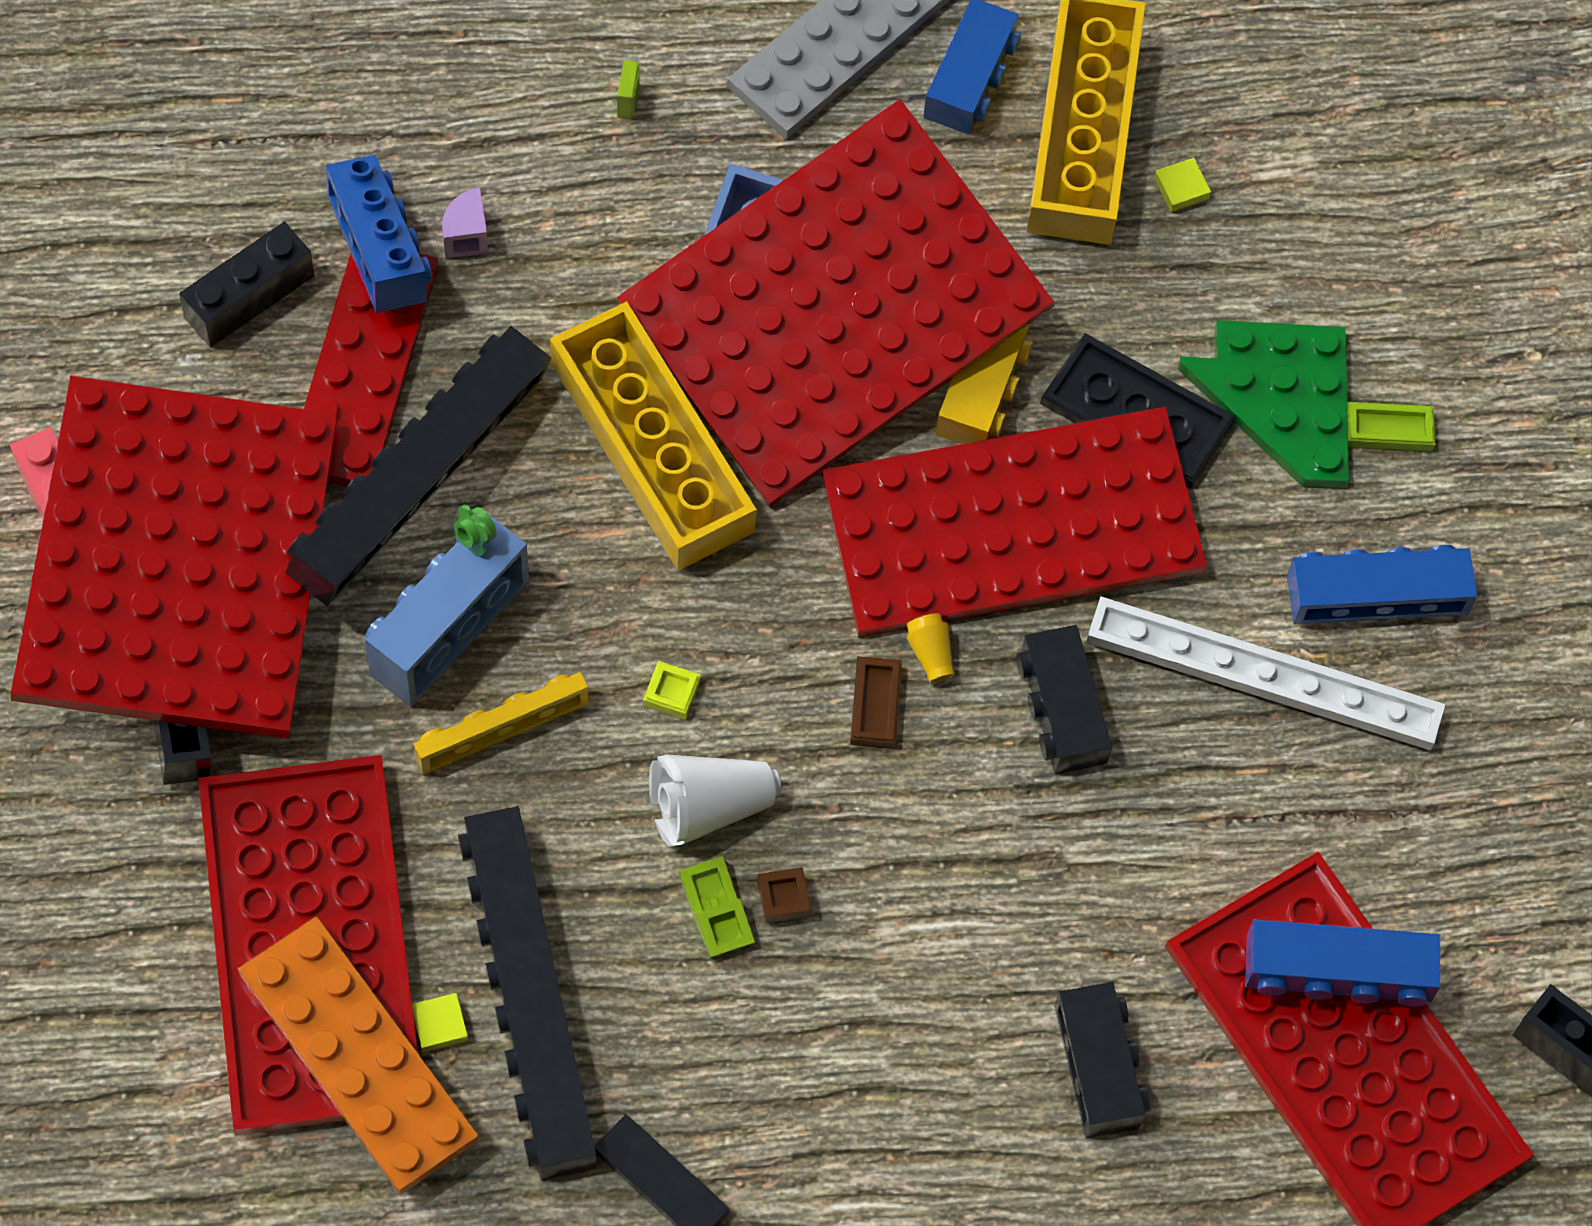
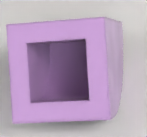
[442,187,488,259]

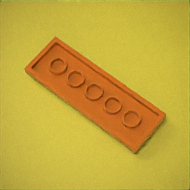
[238,916,479,1196]

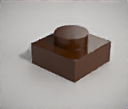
[757,867,811,923]

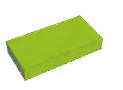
[1347,402,1435,452]

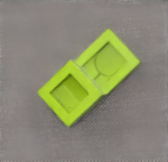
[678,856,755,957]

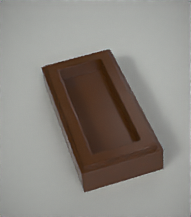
[850,656,902,749]

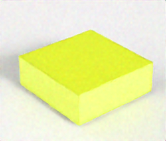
[1154,158,1211,212]
[643,661,701,720]
[412,993,468,1053]

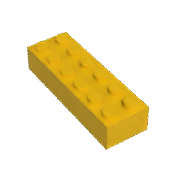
[1026,0,1146,245]
[550,302,757,571]

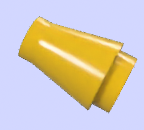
[905,613,955,683]

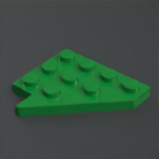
[1178,320,1349,489]

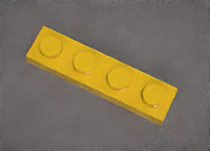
[413,672,589,775]

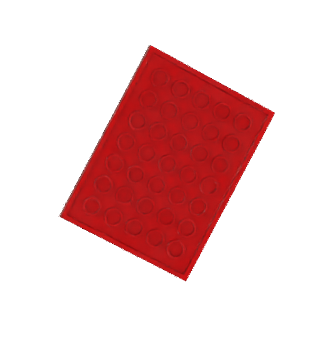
[617,99,1055,508]
[10,375,337,739]

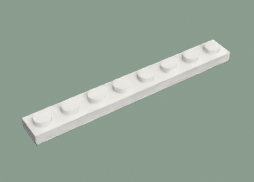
[1086,597,1445,750]

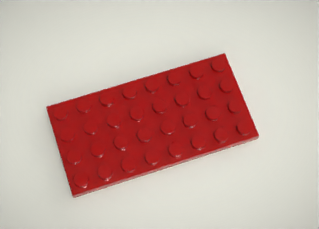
[822,407,1207,638]
[198,755,418,1136]
[1165,852,1534,1226]

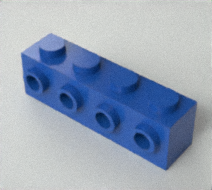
[326,155,432,313]
[1287,545,1477,624]
[1245,919,1440,1007]

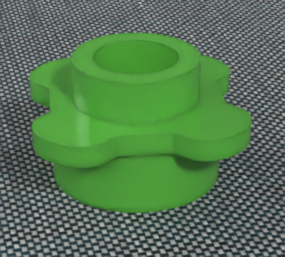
[454,505,496,556]

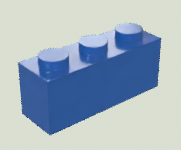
[923,0,1022,135]

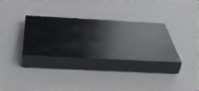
[1040,333,1235,488]

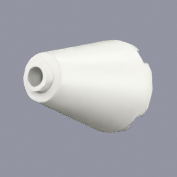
[649,754,781,847]

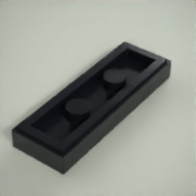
[594,1114,730,1226]

